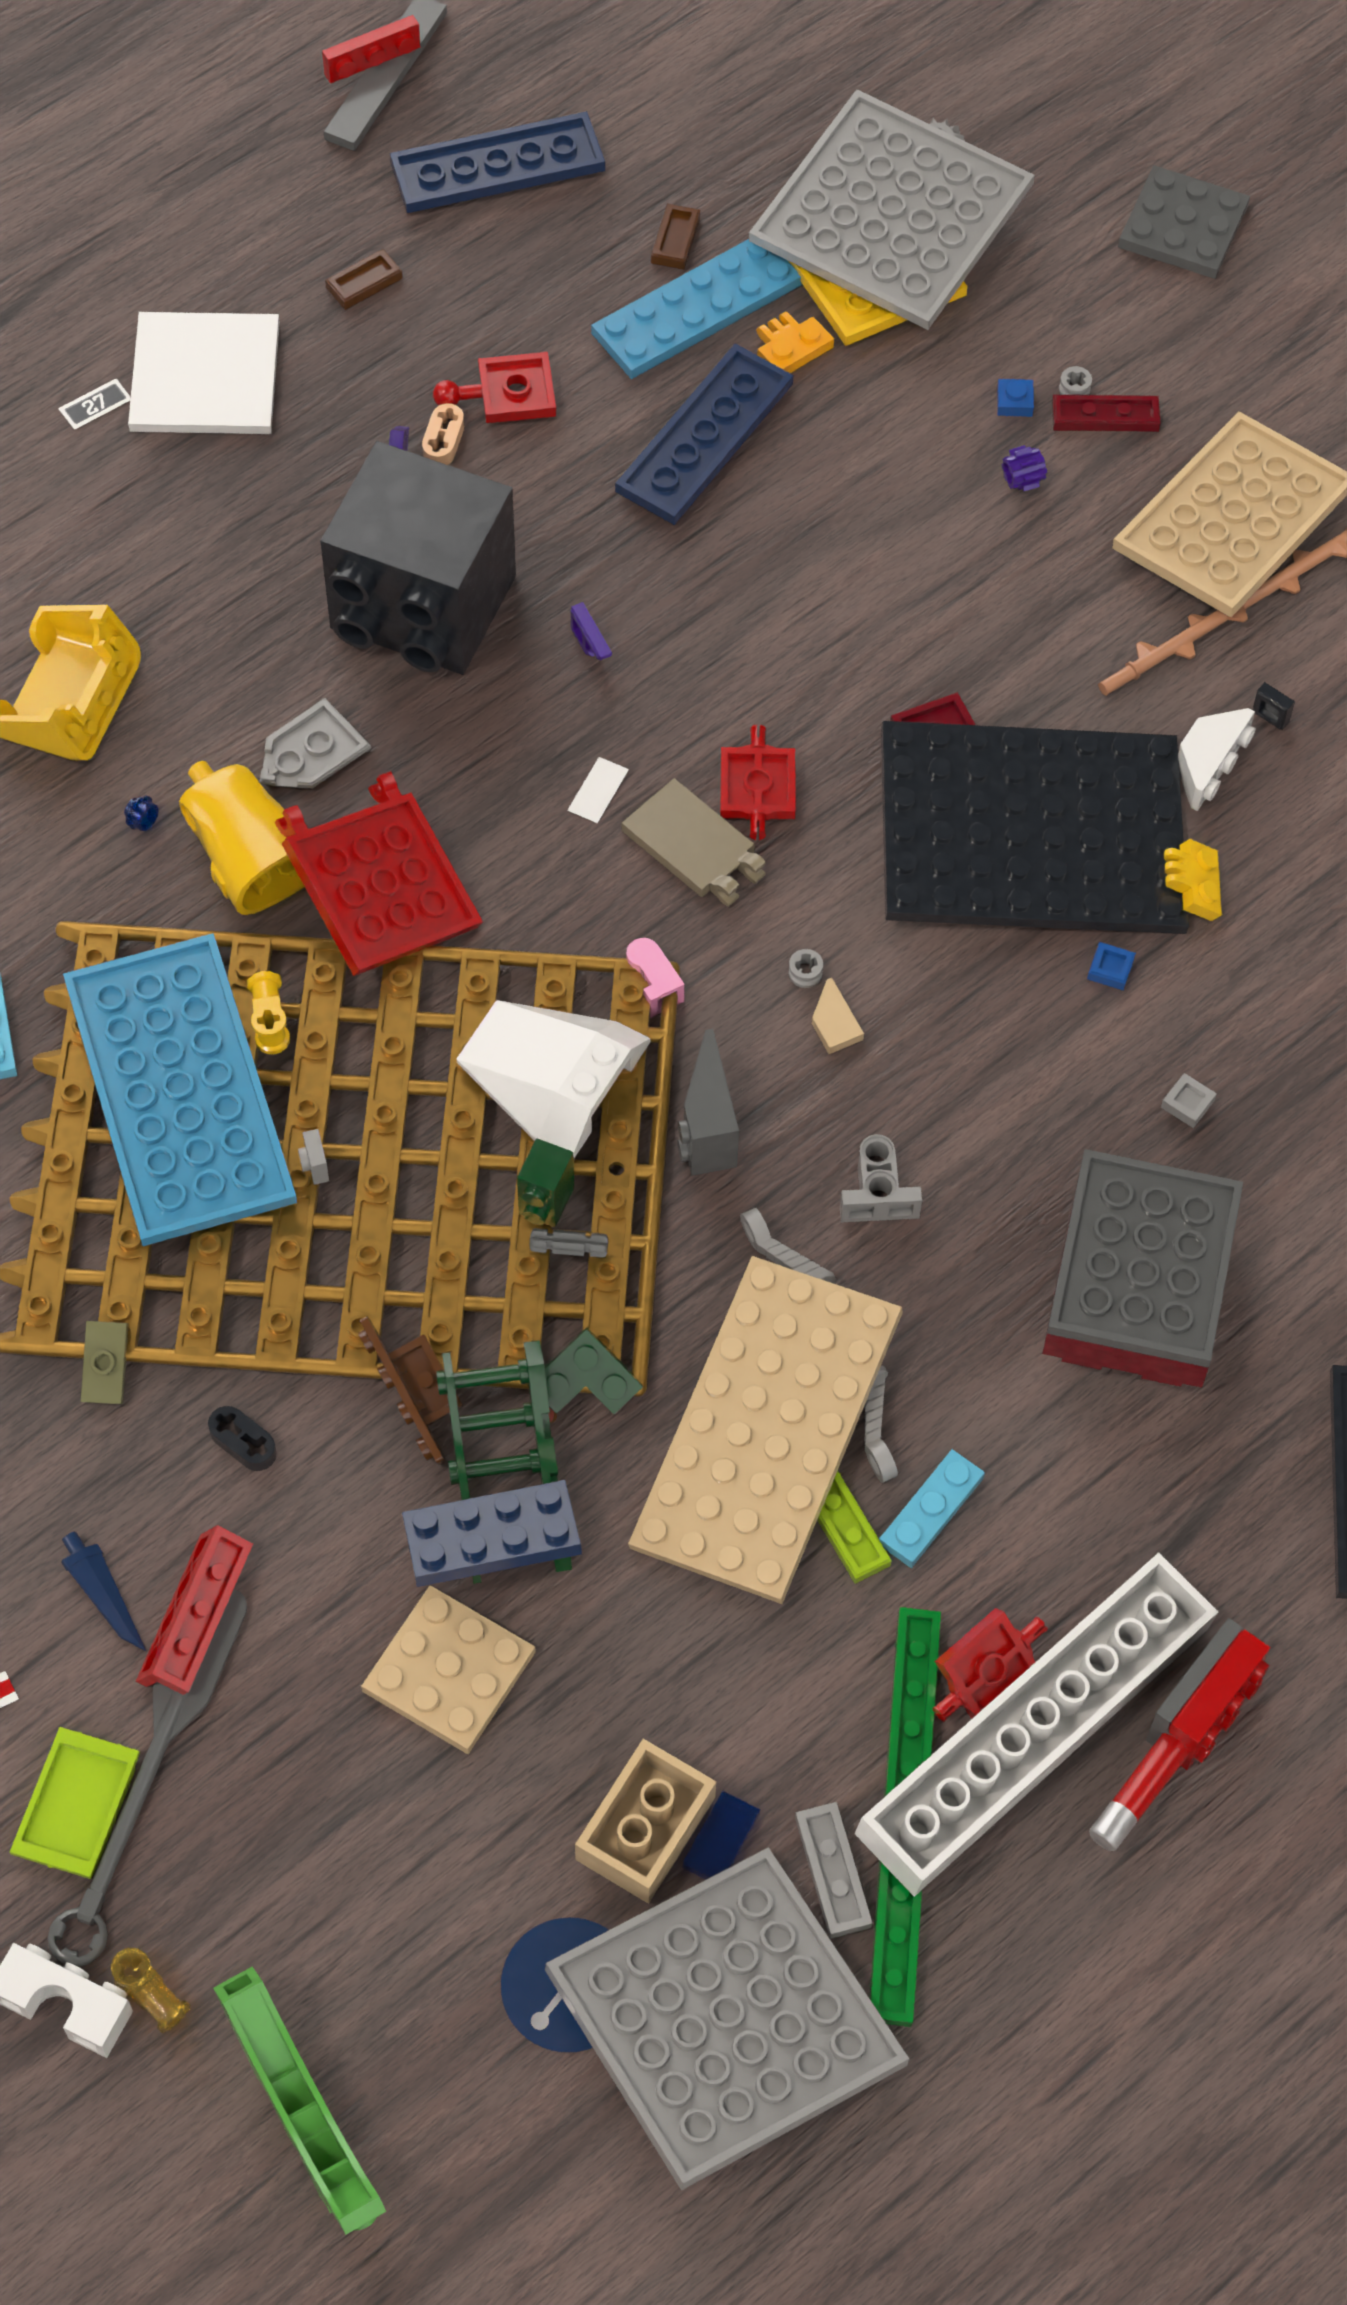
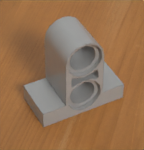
[840,1134,922,1222]

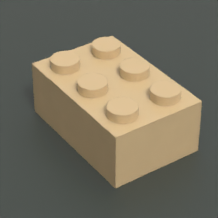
[575,1739,716,1904]

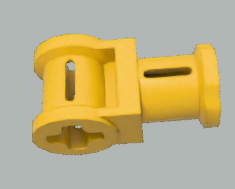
[247,971,290,1054]

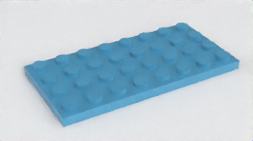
[63,933,297,1246]

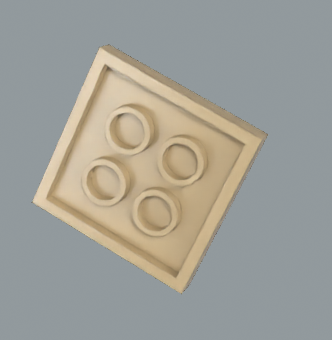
[361,1585,536,1754]

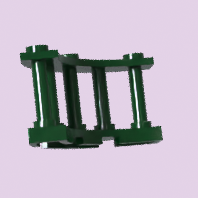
[436,1340,572,1584]

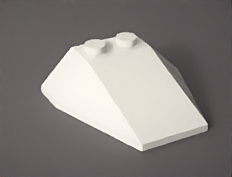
[457,1000,650,1158]

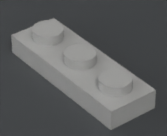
[795,1802,872,1939]

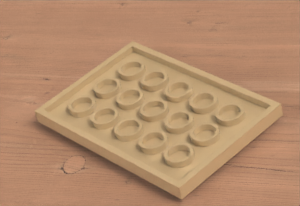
[1113,411,1347,617]

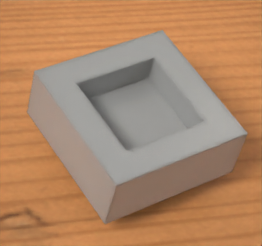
[1161,1073,1217,1128]
[298,1129,329,1185]

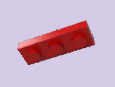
[322,15,421,84]

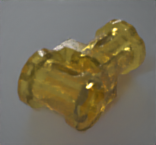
[111,1947,191,2033]

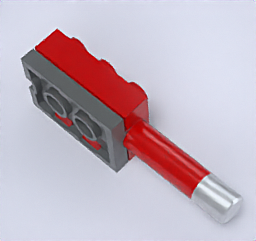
[1089,1618,1271,1851]

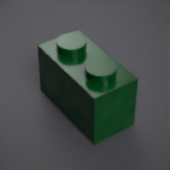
[517,1138,574,1227]

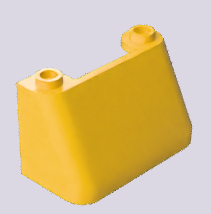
[0,605,141,761]

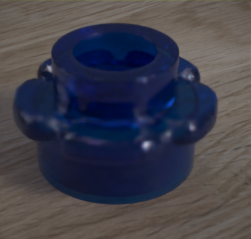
[124,795,159,831]

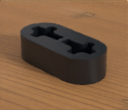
[208,1406,277,1471]

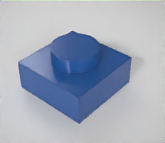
[997,379,1034,417]

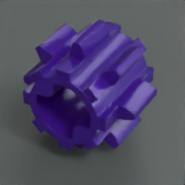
[1002,445,1047,492]

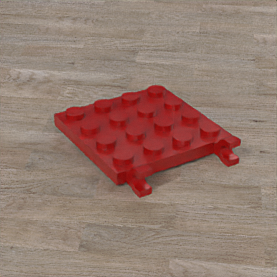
[275,771,483,976]

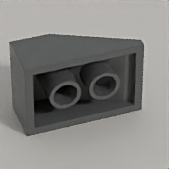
[677,1029,739,1176]

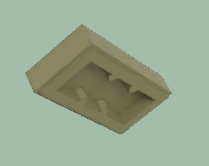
[81,1321,129,1404]

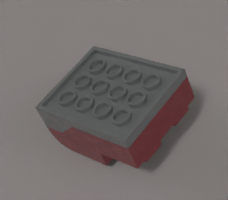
[1042,1149,1243,1388]

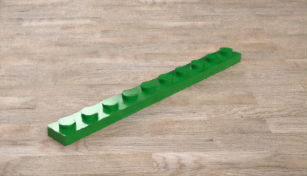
[869,1607,941,2027]

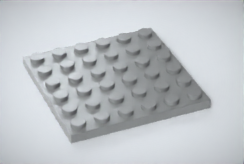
[749,90,1035,330]
[545,1847,909,2191]

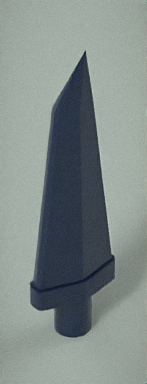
[61,1532,147,1652]

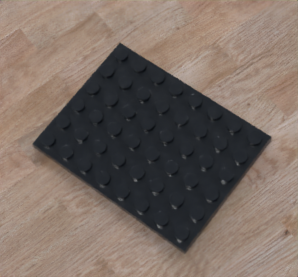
[881,721,1189,934]

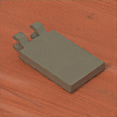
[621,778,766,907]

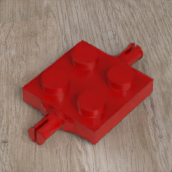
[720,725,796,840]
[932,1608,1048,1722]

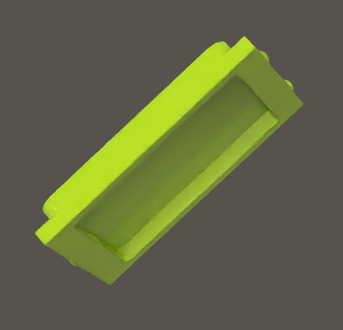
[10,1727,140,1879]

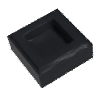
[1252,682,1295,730]

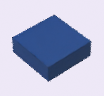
[1087,942,1136,991]

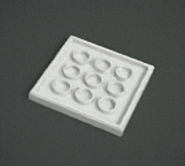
[128,312,280,434]

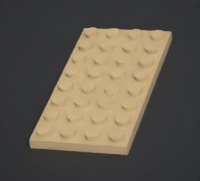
[628,1256,903,1604]

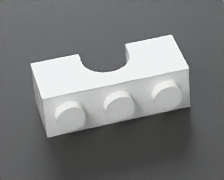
[0,1943,133,2058]

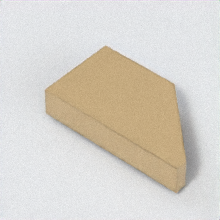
[812,978,864,1054]

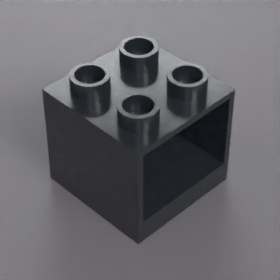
[320,441,516,675]

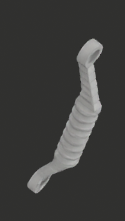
[740,1208,898,1483]

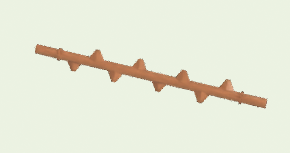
[1098,528,1347,696]

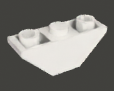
[1178,708,1256,811]

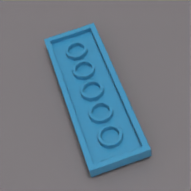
[591,239,801,379]

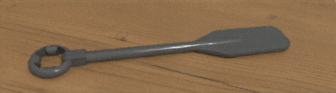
[47,1589,247,1967]

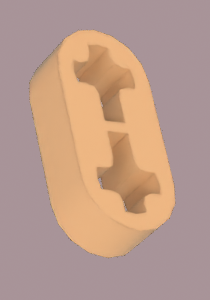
[422,404,464,465]

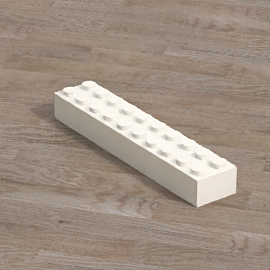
[855,1553,1218,1897]

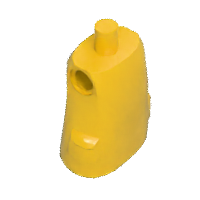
[179,761,305,915]

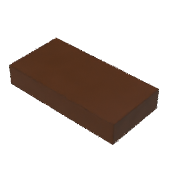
[651,203,700,270]
[325,249,403,310]

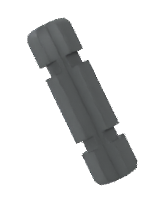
[529,1228,608,1257]

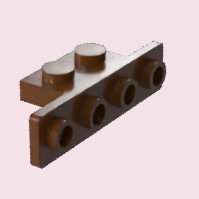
[358,1316,464,1465]

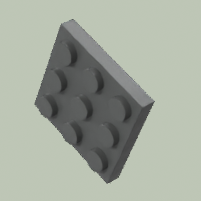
[1118,165,1250,279]

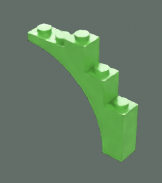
[213,1966,386,2234]

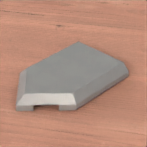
[259,698,371,789]

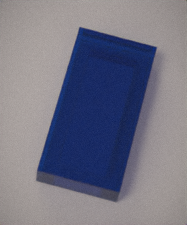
[682,1790,760,1880]

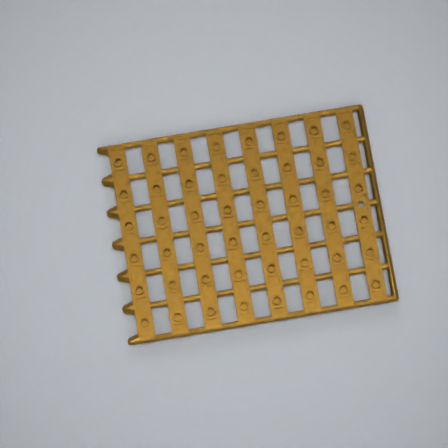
[0,921,680,1397]

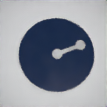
[501,1917,609,2052]

